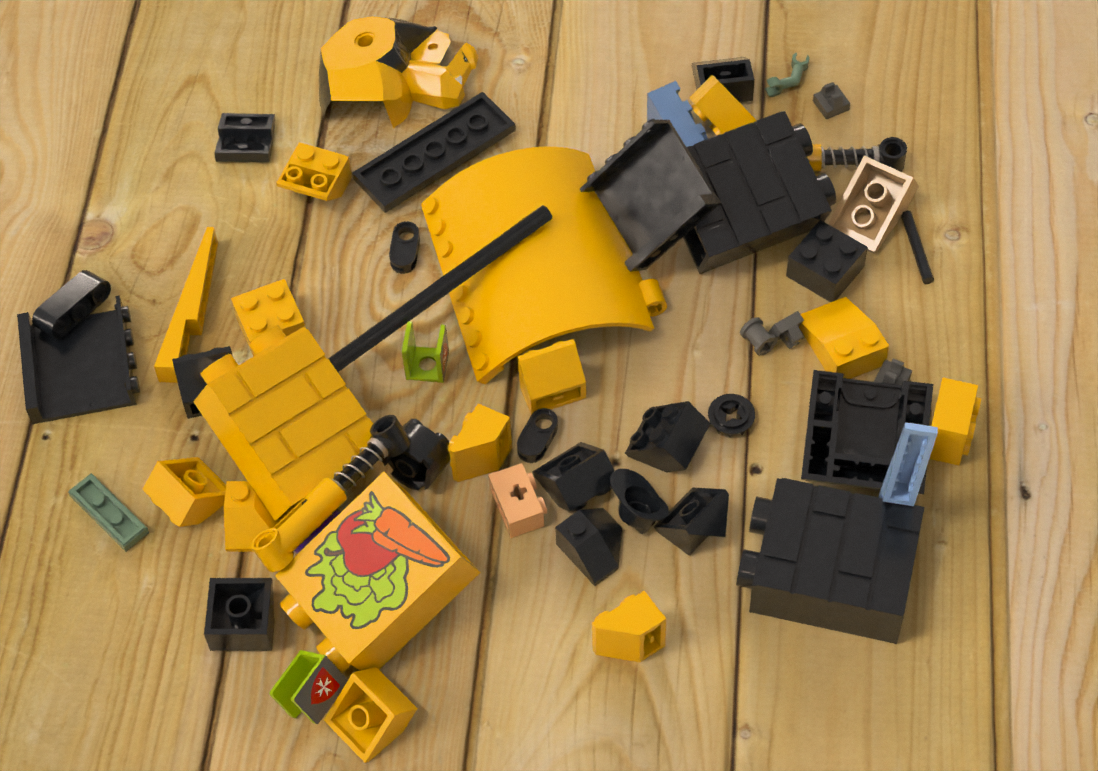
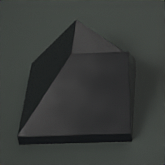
[654,487,729,556]

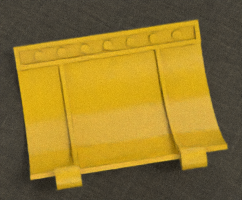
[421,147,667,384]

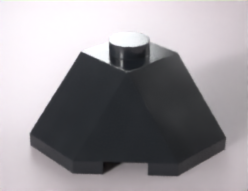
[555,508,622,586]

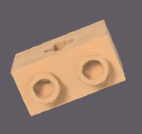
[488,463,547,538]

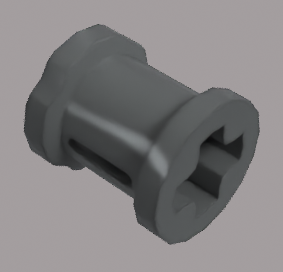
[740,317,778,356]

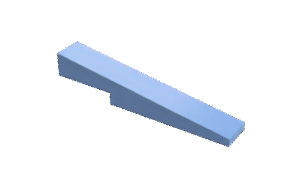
[878,422,938,506]

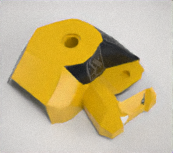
[319,16,478,129]

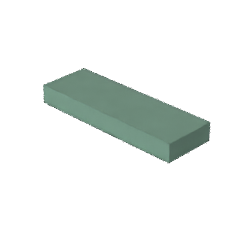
[68,473,149,552]

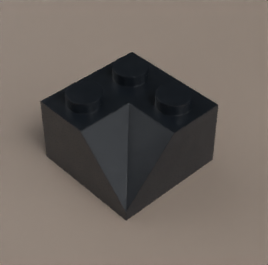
[204,578,275,651]

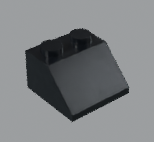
[532,442,615,511]

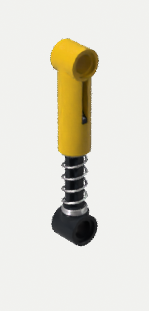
[807,137,907,172]
[251,415,411,572]

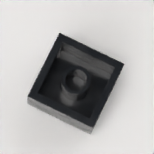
[786,220,868,302]

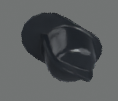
[610,469,669,534]

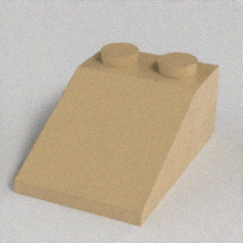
[828,156,919,253]

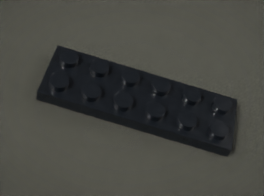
[352,92,516,213]

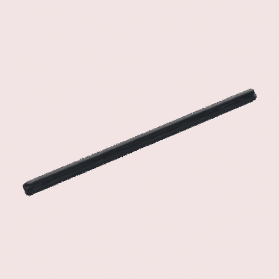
[328,205,552,372]

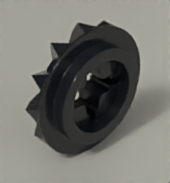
[708,394,755,437]

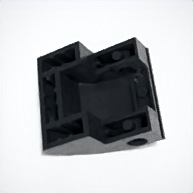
[801,370,934,495]

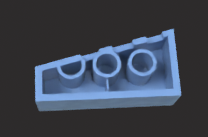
[647,81,708,147]

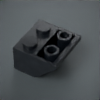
[691,57,755,102]
[172,346,234,419]
[625,401,711,473]

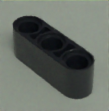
[32,270,111,339]

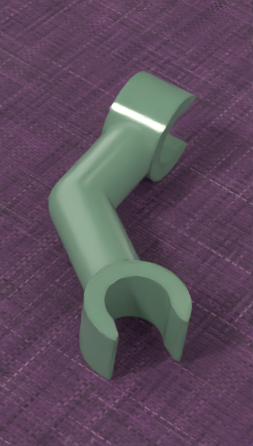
[765,53,810,97]

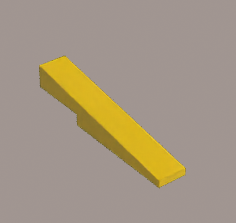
[154,227,218,383]

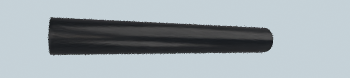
[901,210,934,284]

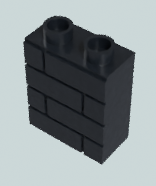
[683,111,836,274]
[736,478,925,644]

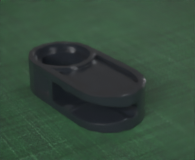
[389,221,420,274]
[517,408,558,463]

